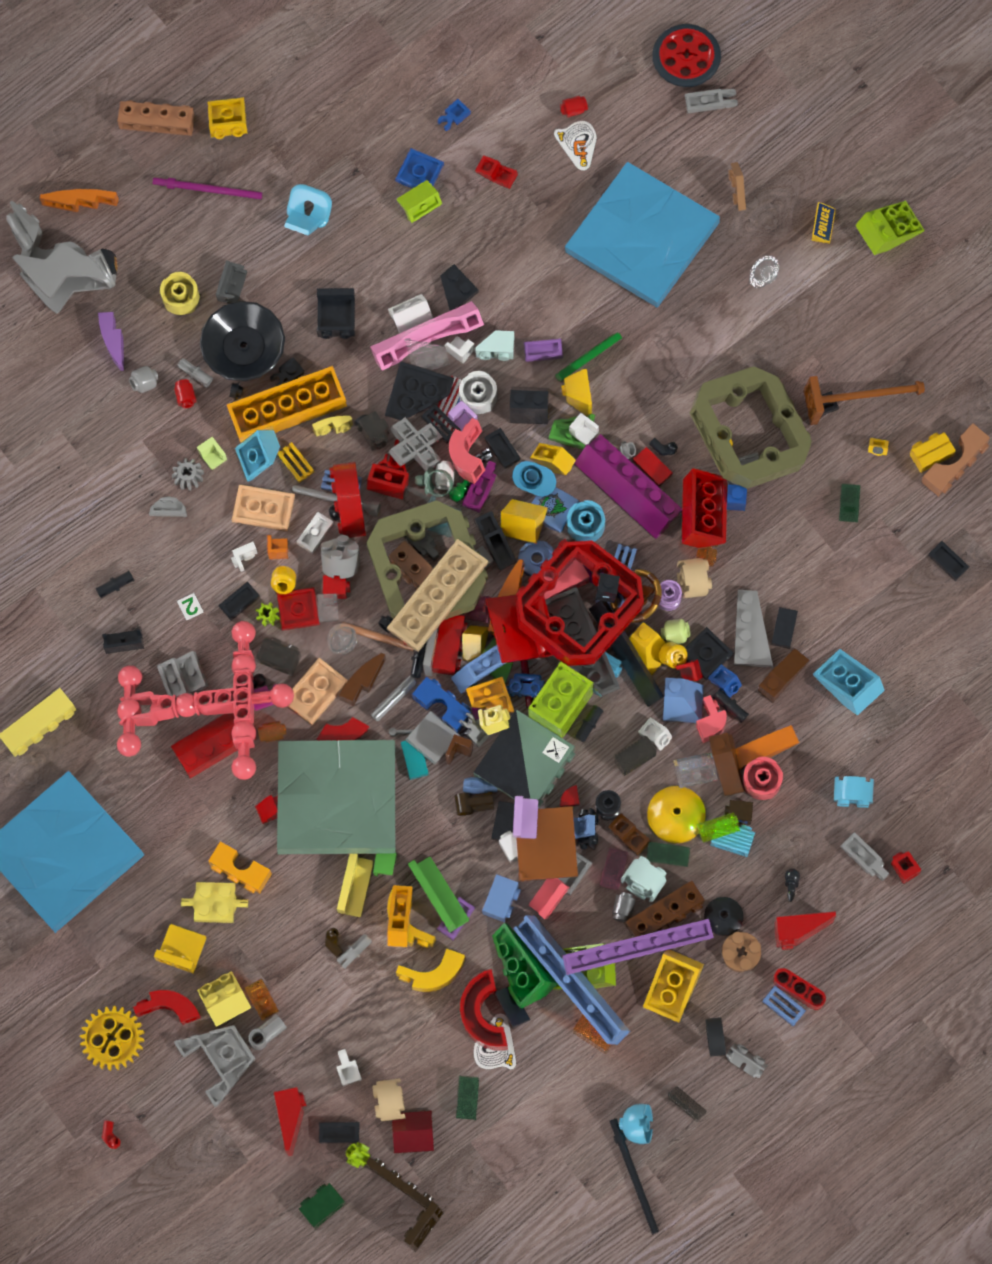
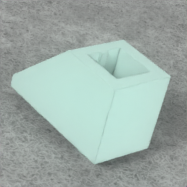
[476,330,514,361]

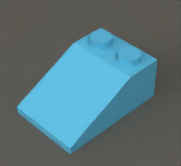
[813,649,885,716]

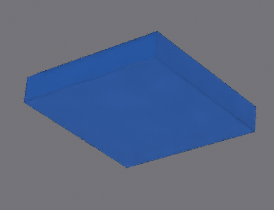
[395,148,444,189]

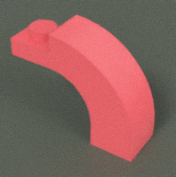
[449,418,485,484]

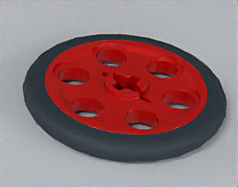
[652,24,721,87]

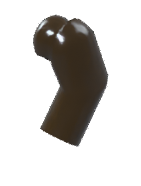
[325,928,344,958]

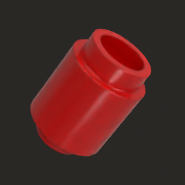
[560,95,588,118]
[174,379,196,409]

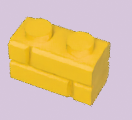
[910,432,955,473]

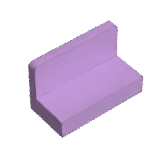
[513,796,538,839]

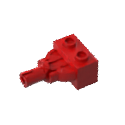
[367,439,409,500]

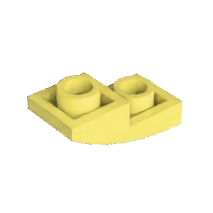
[312,416,353,436]

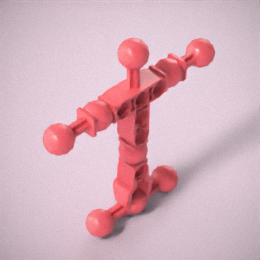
[117,621,294,780]

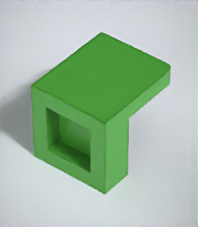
[373,852,397,876]

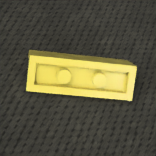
[337,854,374,917]

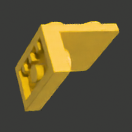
[154,924,207,974]

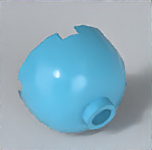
[619,1104,653,1144]

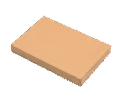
[232,484,295,531]
[288,658,348,725]

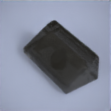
[667,1086,707,1122]

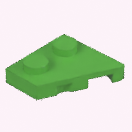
[549,414,595,450]

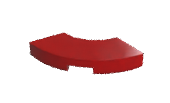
[316,717,370,741]

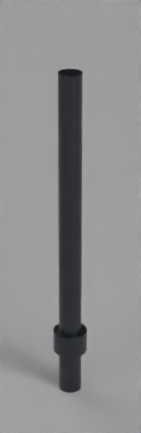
[609,1118,659,1235]

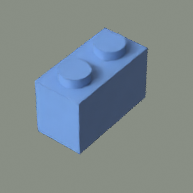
[482,874,521,923]

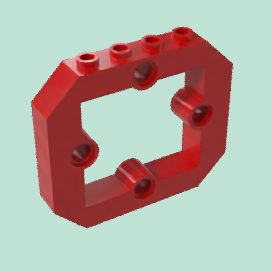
[516,540,644,666]

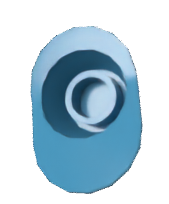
[512,461,556,497]

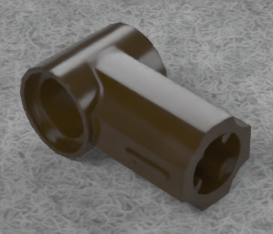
[454,792,494,816]

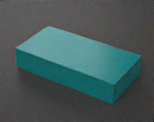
[401,741,429,780]

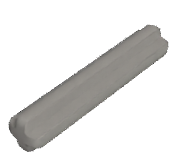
[371,676,416,721]

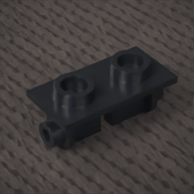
[578,808,599,850]

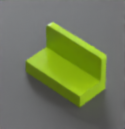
[397,180,442,223]

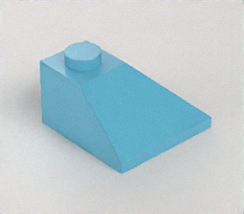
[235,430,280,482]

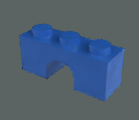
[412,677,471,733]

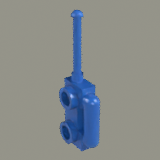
[475,673,545,697]

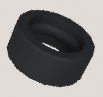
[705,1017,726,1057]

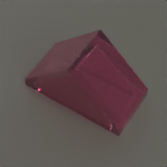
[460,596,491,623]

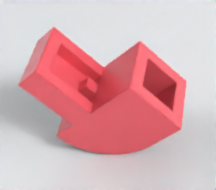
[696,695,727,743]

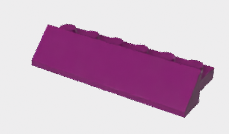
[574,434,682,539]

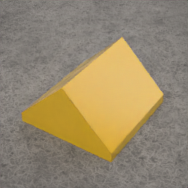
[501,499,548,544]

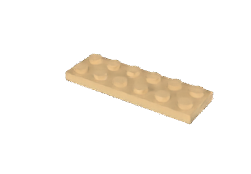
[387,539,488,652]

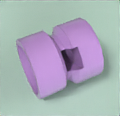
[659,580,682,611]

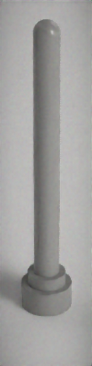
[292,485,381,517]

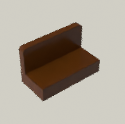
[445,734,473,765]

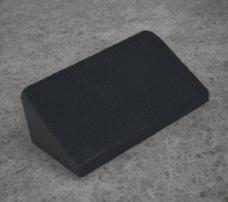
[494,987,530,1029]

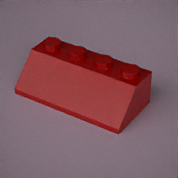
[682,468,727,548]
[170,713,256,779]

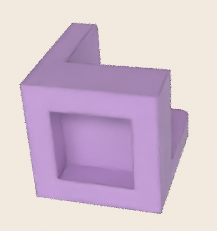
[448,400,478,432]

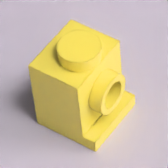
[478,705,510,735]

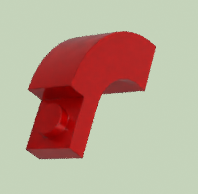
[133,990,201,1025]

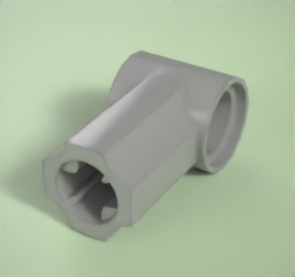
[249,1014,287,1050]

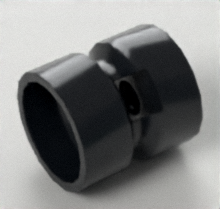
[595,790,621,821]

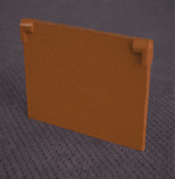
[516,806,578,881]

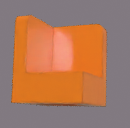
[267,535,288,560]

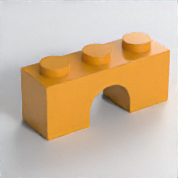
[208,841,272,894]

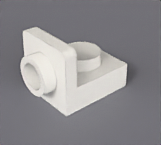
[231,542,257,572]
[638,717,672,751]

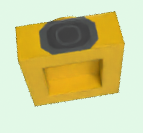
[868,438,889,456]

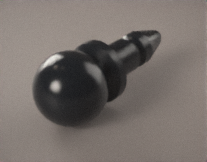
[785,868,800,902]

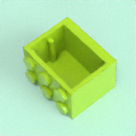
[528,662,593,738]

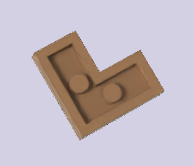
[728,162,746,211]

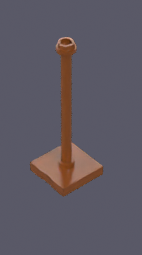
[803,376,925,425]

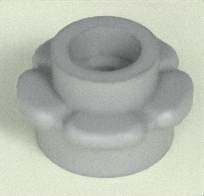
[619,441,636,459]

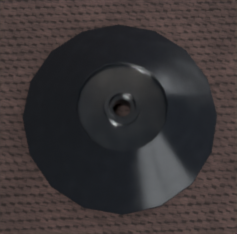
[199,301,285,382]

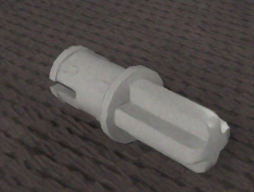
[178,358,213,388]
[337,934,372,969]

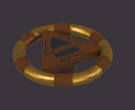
[610,569,662,623]

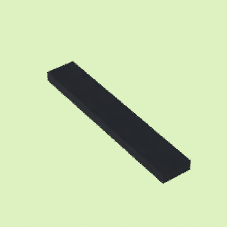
[589,601,664,707]

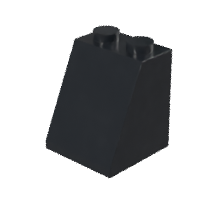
[510,387,549,424]

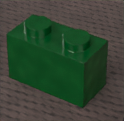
[299,1183,346,1229]

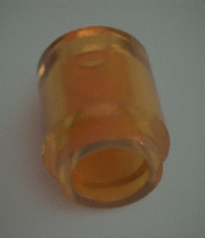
[258,720,287,743]

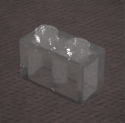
[673,752,718,788]

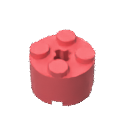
[743,757,783,800]

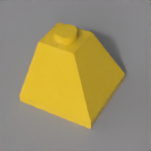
[561,369,592,417]
[629,622,665,676]

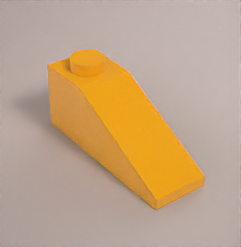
[387,885,413,947]

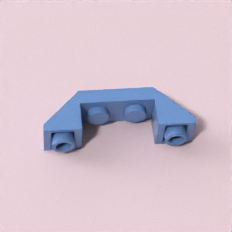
[451,645,511,694]

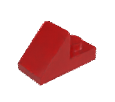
[255,795,278,824]

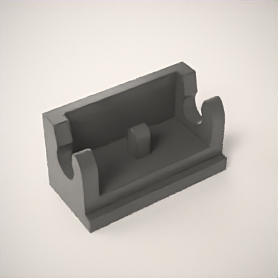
[216,260,248,304]

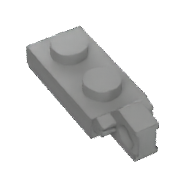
[840,832,889,881]

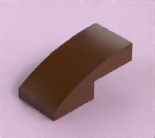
[608,813,651,856]

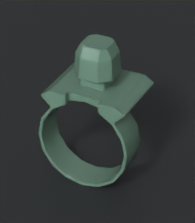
[415,467,453,497]

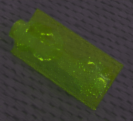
[697,812,740,843]

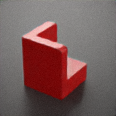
[675,659,703,681]

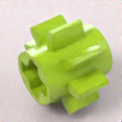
[255,602,280,627]
[346,1142,370,1168]

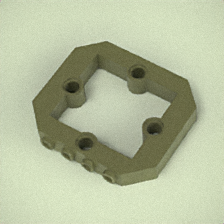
[690,366,812,489]
[367,500,488,620]

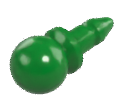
[449,479,471,502]

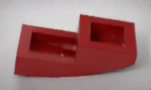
[475,155,518,189]

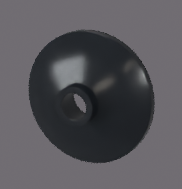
[704,897,743,936]

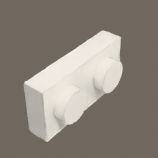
[296,512,334,554]

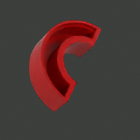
[330,462,366,538]
[460,969,508,1051]

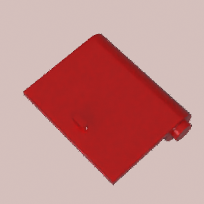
[485,595,554,663]

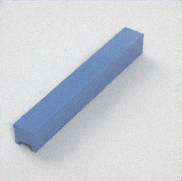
[513,915,630,1045]

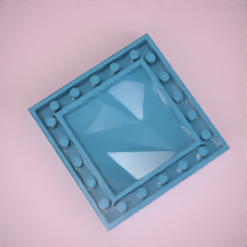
[565,162,720,308]
[0,771,144,933]

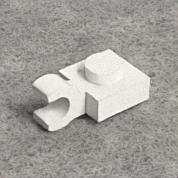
[337,1049,362,1086]

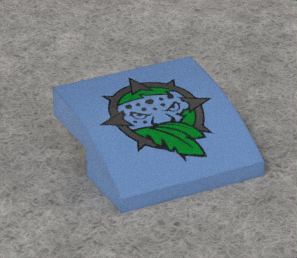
[531,487,579,533]

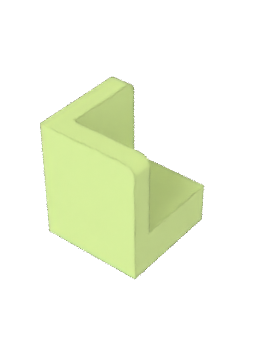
[197,437,227,470]

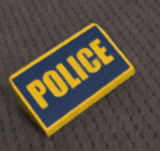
[811,202,836,244]

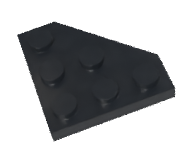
[384,362,454,421]

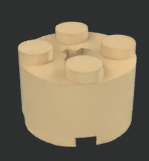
[677,558,712,599]
[373,1078,405,1121]

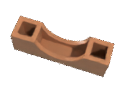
[921,424,990,497]

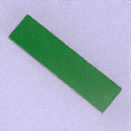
[555,332,622,381]

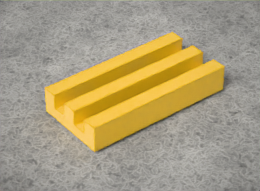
[277,442,314,483]

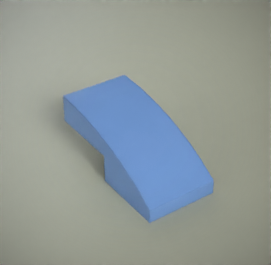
[573,814,595,839]

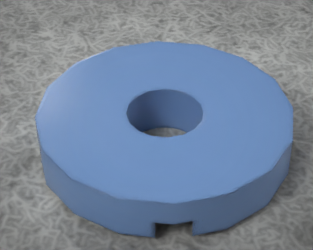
[518,541,554,577]

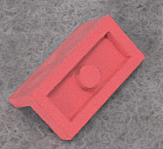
[529,878,570,919]

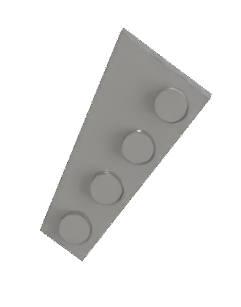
[734,590,773,668]

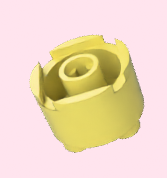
[160,272,200,315]

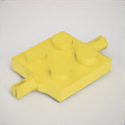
[181,882,248,923]

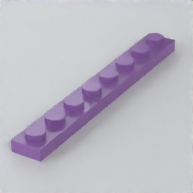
[562,919,714,975]

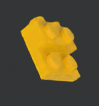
[208,97,247,139]

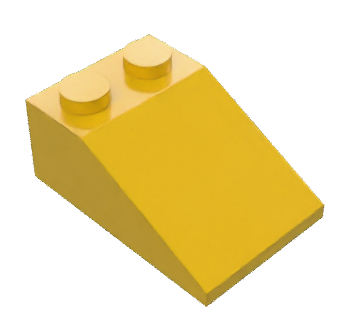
[643,949,704,1023]

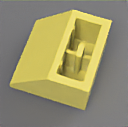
[197,971,251,1027]

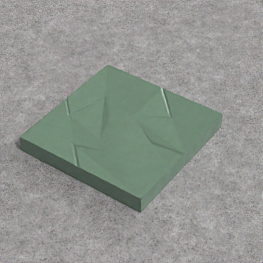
[277,740,395,854]

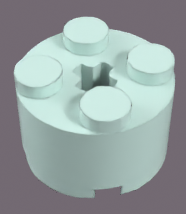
[621,856,666,902]

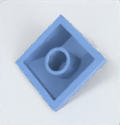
[663,678,704,723]

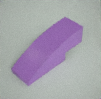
[98,312,124,371]

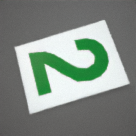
[177,593,203,620]

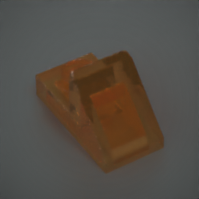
[245,979,279,1020]

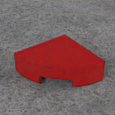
[560,785,580,807]

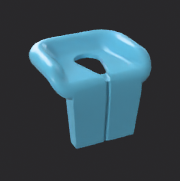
[284,184,332,235]

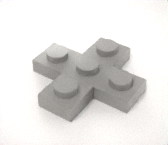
[389,417,442,471]

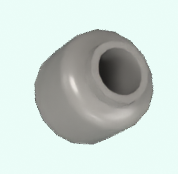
[129,366,158,393]

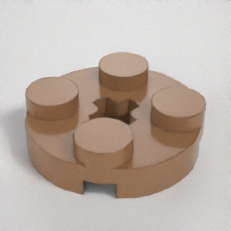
[722,932,761,972]

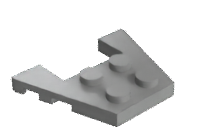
[174,1025,256,1108]

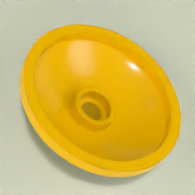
[647,786,706,844]

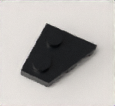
[440,264,479,311]

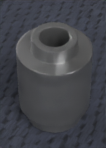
[612,892,635,922]

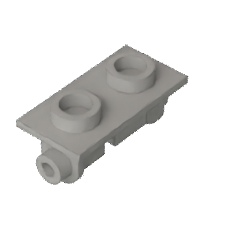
[726,1043,768,1078]

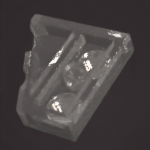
[405,338,450,370]

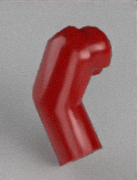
[102,1121,121,1149]

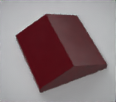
[392,1111,434,1154]

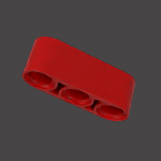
[773,968,826,1010]

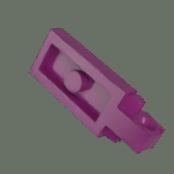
[462,461,496,513]

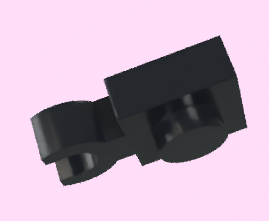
[270,357,305,386]

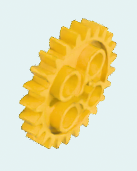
[80,1006,145,1071]

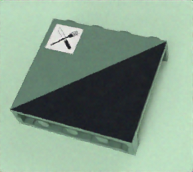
[473,709,576,809]

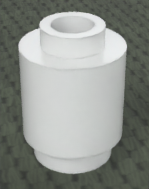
[435,461,455,490]

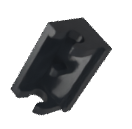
[102,628,144,654]

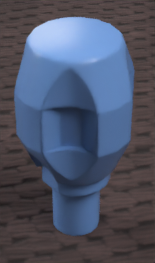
[463,777,498,794]

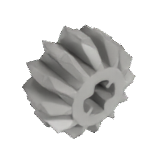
[172,458,204,491]

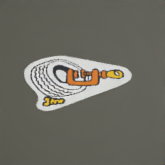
[554,121,597,170]
[474,1014,516,1069]

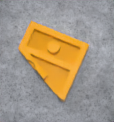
[466,677,515,713]

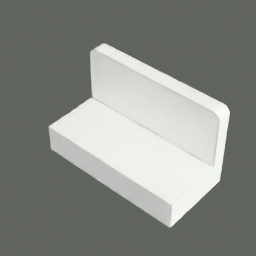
[388,294,433,333]

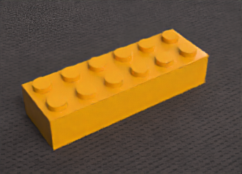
[227,366,347,443]

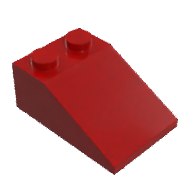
[774,911,836,950]
[274,1087,307,1156]

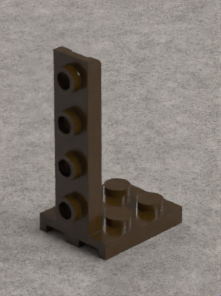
[366,1157,444,1252]

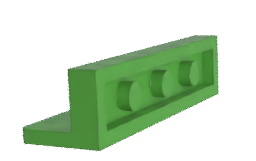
[408,857,469,932]

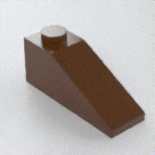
[758,648,810,703]
[709,732,744,796]

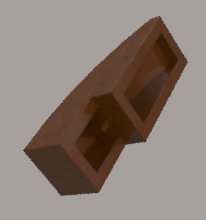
[339,653,386,706]

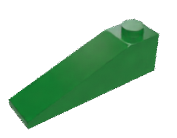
[492,923,558,1008]

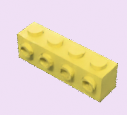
[0,688,76,757]

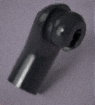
[649,438,678,456]
[252,673,267,689]

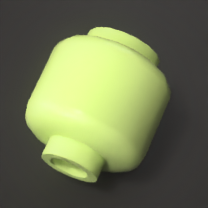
[661,619,690,644]

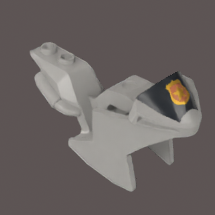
[7,201,117,314]

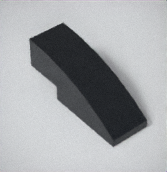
[473,511,517,570]

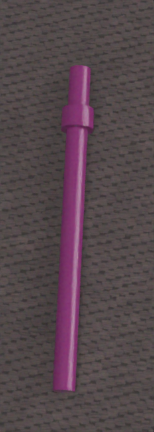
[153,177,263,200]

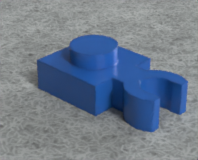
[438,99,471,131]

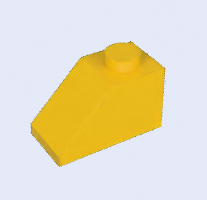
[530,443,576,475]

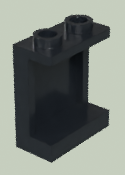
[317,288,355,339]

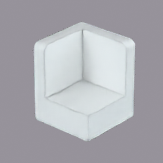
[445,337,475,364]
[569,413,599,445]

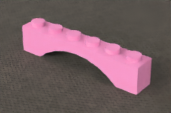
[370,301,484,370]

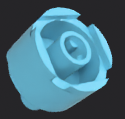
[567,500,605,542]
[834,776,874,808]

